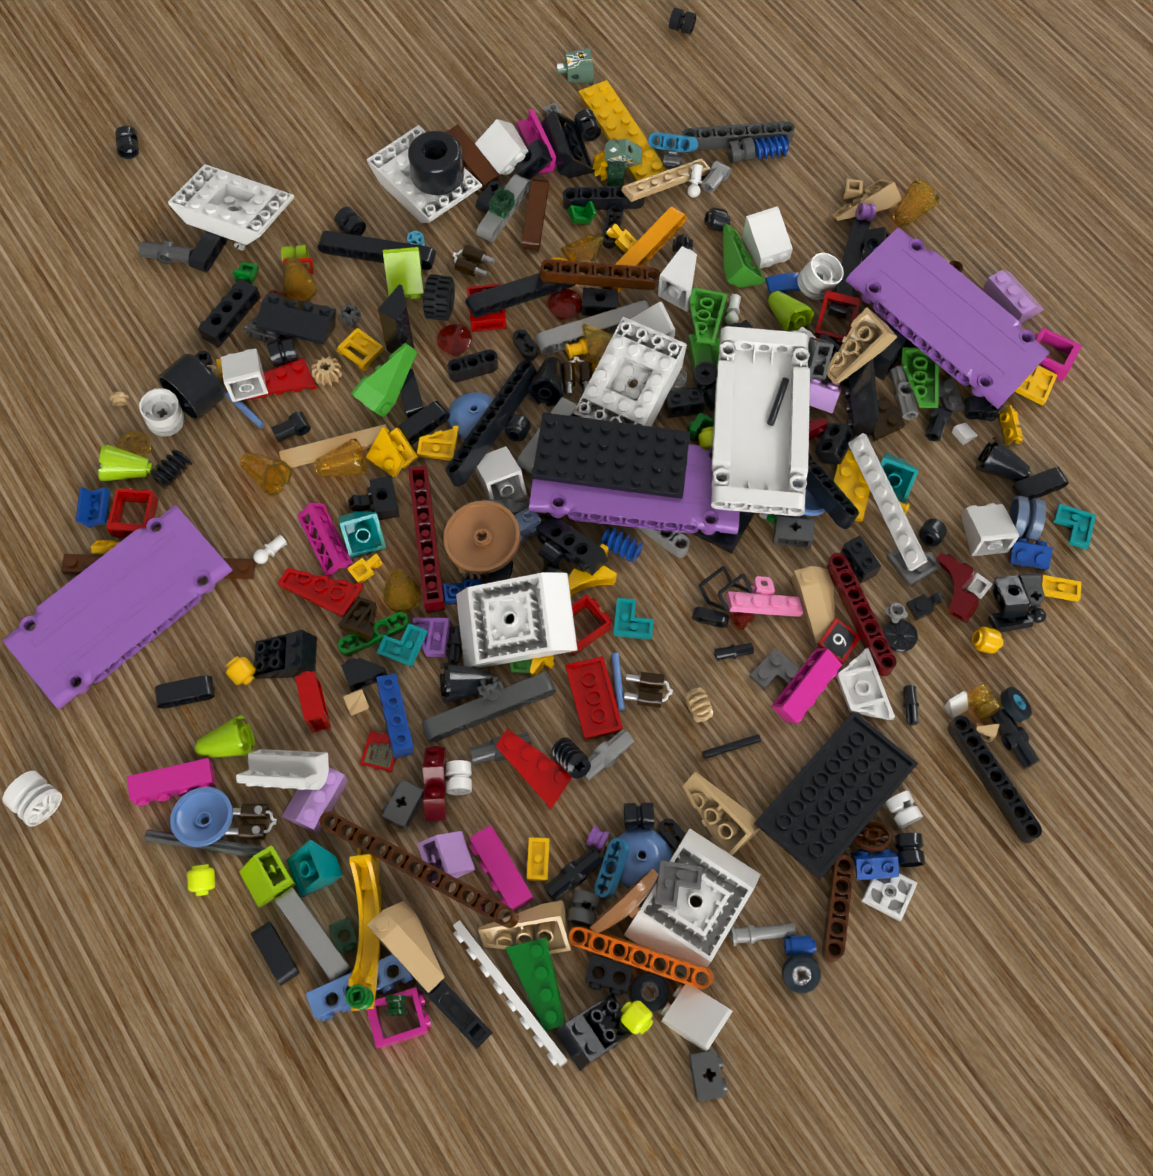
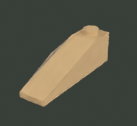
[682,772,759,856]
[478,901,571,954]

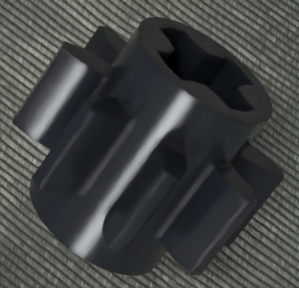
[672,234,693,252]

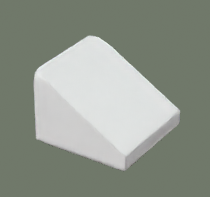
[951,423,978,445]
[967,573,993,599]
[944,691,968,718]

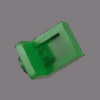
[567,201,596,225]
[232,262,259,285]
[687,413,714,441]

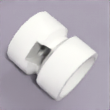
[445,760,472,795]
[885,790,923,829]

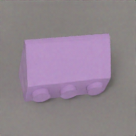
[983,270,1044,323]
[282,767,348,835]

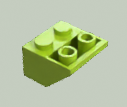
[239,845,296,908]

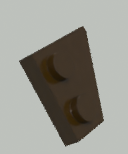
[872,396,905,441]
[338,597,377,640]

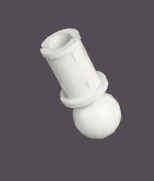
[687,164,703,198]
[725,294,741,326]
[253,535,287,564]

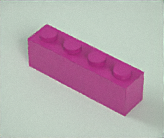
[771,648,842,724]
[127,758,217,806]
[468,825,534,911]

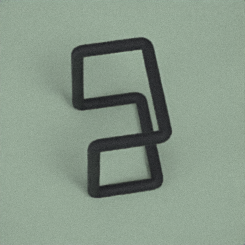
[699,566,753,612]

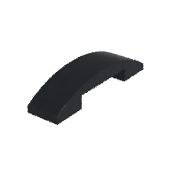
[416,980,493,1049]

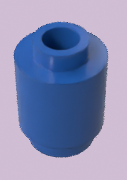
[784,935,816,957]

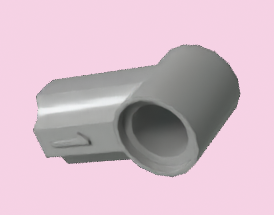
[701,160,732,193]

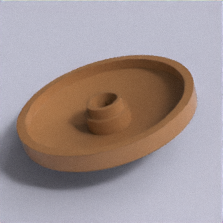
[444,500,521,574]
[590,868,659,934]

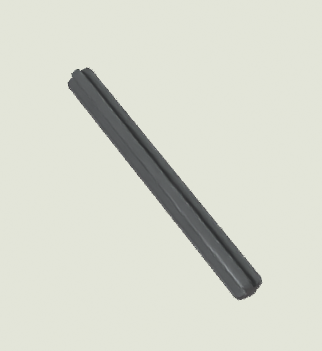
[144,829,266,858]

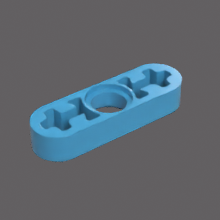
[594,838,629,899]

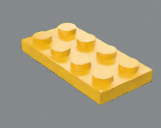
[825,449,878,523]

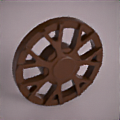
[853,822,892,852]

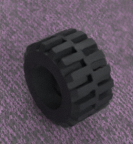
[423,274,455,321]

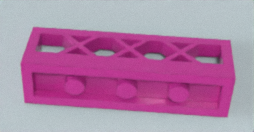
[516,109,556,174]
[298,502,353,577]

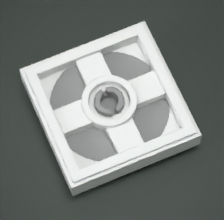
[861,873,917,921]

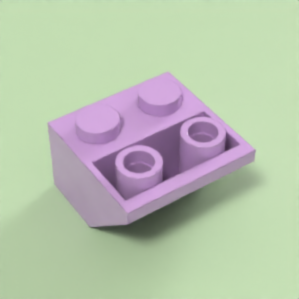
[809,378,843,413]
[417,831,476,883]

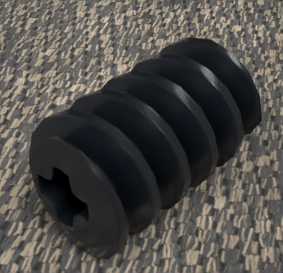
[150,449,192,489]
[552,737,591,779]

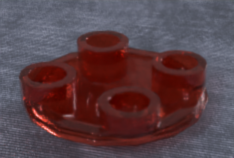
[548,289,582,320]
[437,324,472,357]

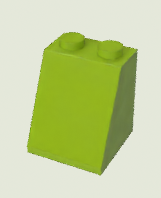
[383,247,424,300]

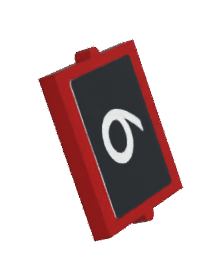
[817,618,861,664]

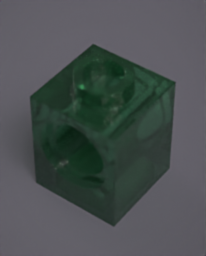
[607,161,625,187]
[489,187,515,219]
[329,917,359,954]

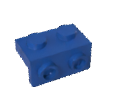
[76,487,110,528]
[1009,538,1053,570]
[850,848,899,880]

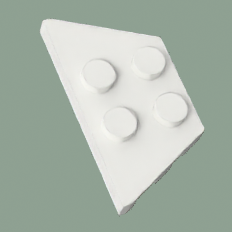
[836,648,895,720]

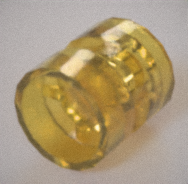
[967,683,1003,720]

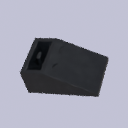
[254,630,317,679]
[555,994,633,1071]

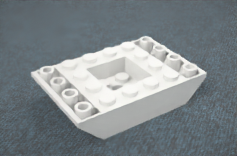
[366,125,482,223]
[168,164,294,245]
[573,317,687,427]
[456,573,578,669]
[624,829,761,980]

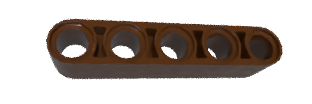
[522,179,549,250]
[822,855,854,962]

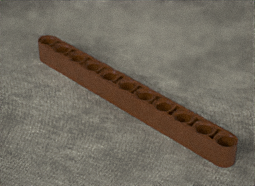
[320,811,519,928]

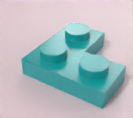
[1053,504,1096,550]
[613,598,654,640]
[376,623,428,667]

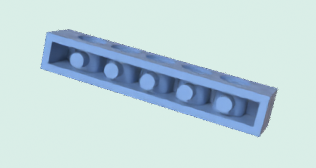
[305,942,432,1022]

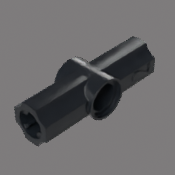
[990,709,1040,769]
[543,848,603,902]

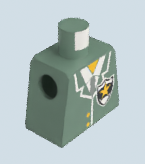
[556,48,594,83]
[605,139,642,170]

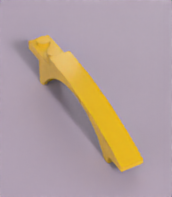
[530,544,617,678]
[348,843,382,1011]

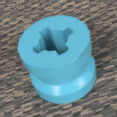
[407,231,425,246]

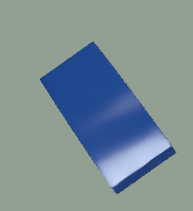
[765,273,801,294]
[442,579,483,604]

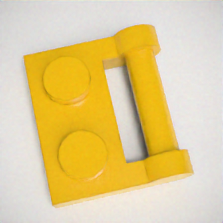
[336,328,384,371]

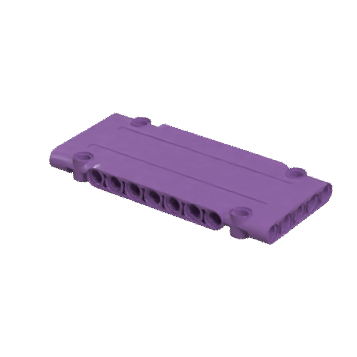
[846,227,1050,409]
[529,444,740,535]
[2,505,233,709]

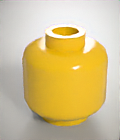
[972,627,1003,654]
[226,656,256,686]

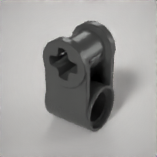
[1018,574,1045,612]

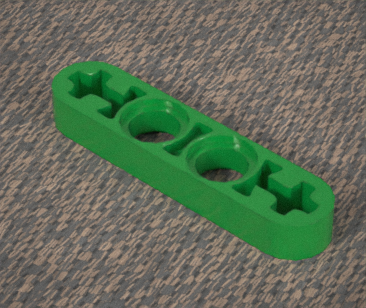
[338,612,410,656]

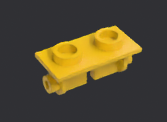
[998,405,1024,445]

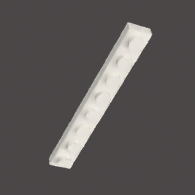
[848,433,928,571]
[453,920,568,1067]

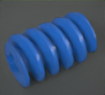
[753,135,789,160]
[600,527,643,564]

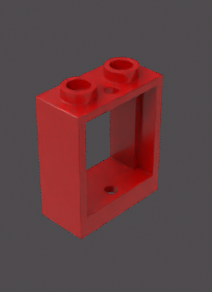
[466,284,506,332]
[814,290,861,344]
[106,488,159,538]
[571,594,611,656]
[295,671,331,733]

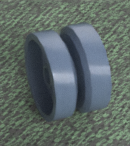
[1009,495,1046,540]

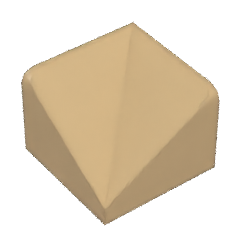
[843,179,863,199]
[343,689,369,716]
[974,723,999,743]

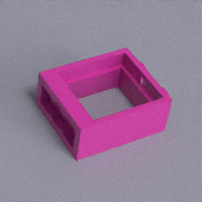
[1035,327,1082,381]
[367,987,432,1049]

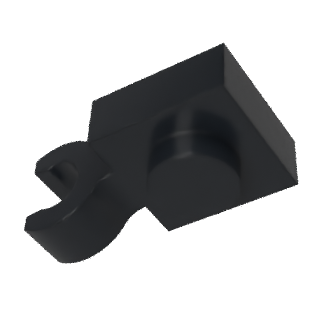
[906,592,944,621]

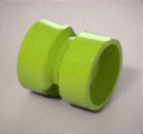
[281,245,309,262]

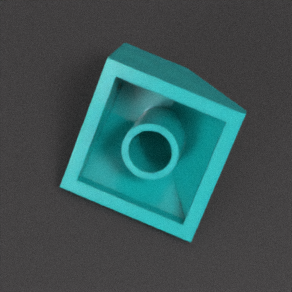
[881,453,919,503]
[338,512,386,558]
[286,840,343,898]

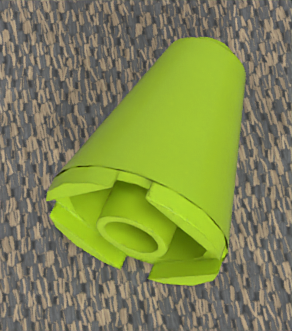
[768,291,814,332]
[98,444,153,481]
[195,715,255,759]

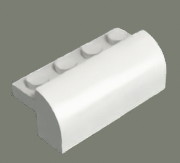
[236,749,329,790]

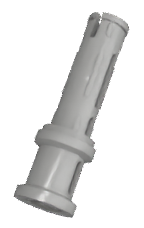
[729,923,796,946]

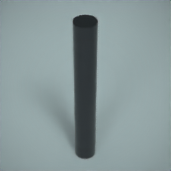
[767,378,789,426]
[702,734,761,759]

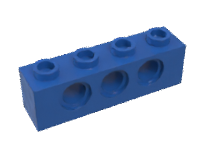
[376,673,413,758]

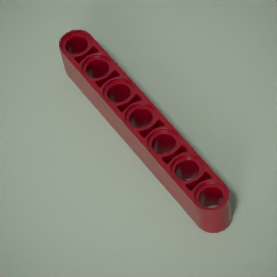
[826,553,897,676]

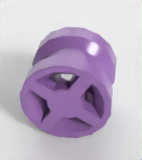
[856,203,876,221]
[586,826,610,851]

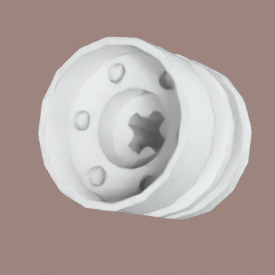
[797,252,844,300]
[139,388,185,437]
[2,771,62,827]

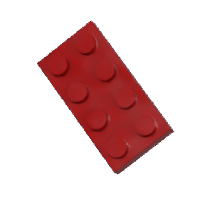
[565,656,623,740]

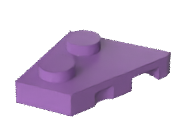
[413,617,451,657]

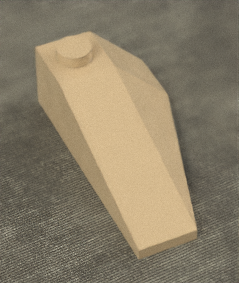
[830,179,902,221]
[827,308,897,385]
[791,566,835,648]
[368,901,445,993]

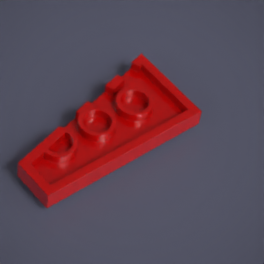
[244,358,317,400]
[277,568,364,618]
[495,729,572,809]

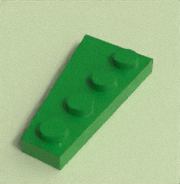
[505,937,566,1030]

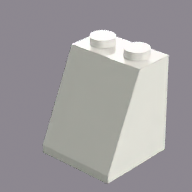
[475,119,528,175]
[742,206,793,269]
[658,246,697,312]
[630,301,675,338]
[221,348,268,402]
[475,446,528,502]
[961,503,1019,556]
[661,984,733,1052]

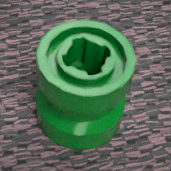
[346,985,374,1010]

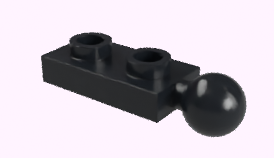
[988,608,1046,633]

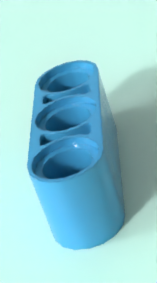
[648,132,698,152]

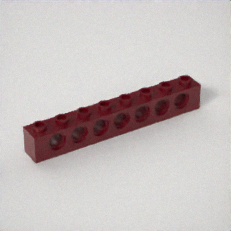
[408,465,445,613]

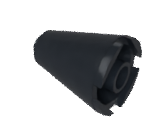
[528,357,563,406]
[976,437,1031,482]
[440,663,495,703]

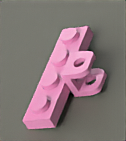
[726,576,803,617]

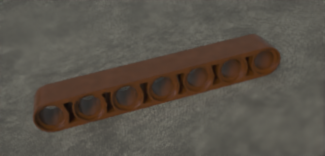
[539,259,661,290]

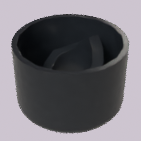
[408,131,464,195]
[158,353,225,421]

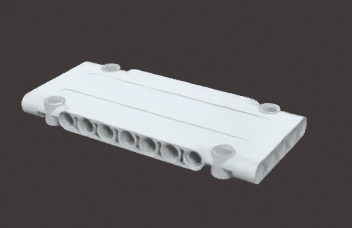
[711,326,810,516]

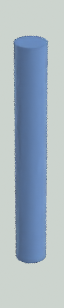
[225,391,265,429]
[611,653,625,711]

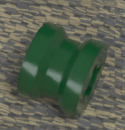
[385,995,407,1016]

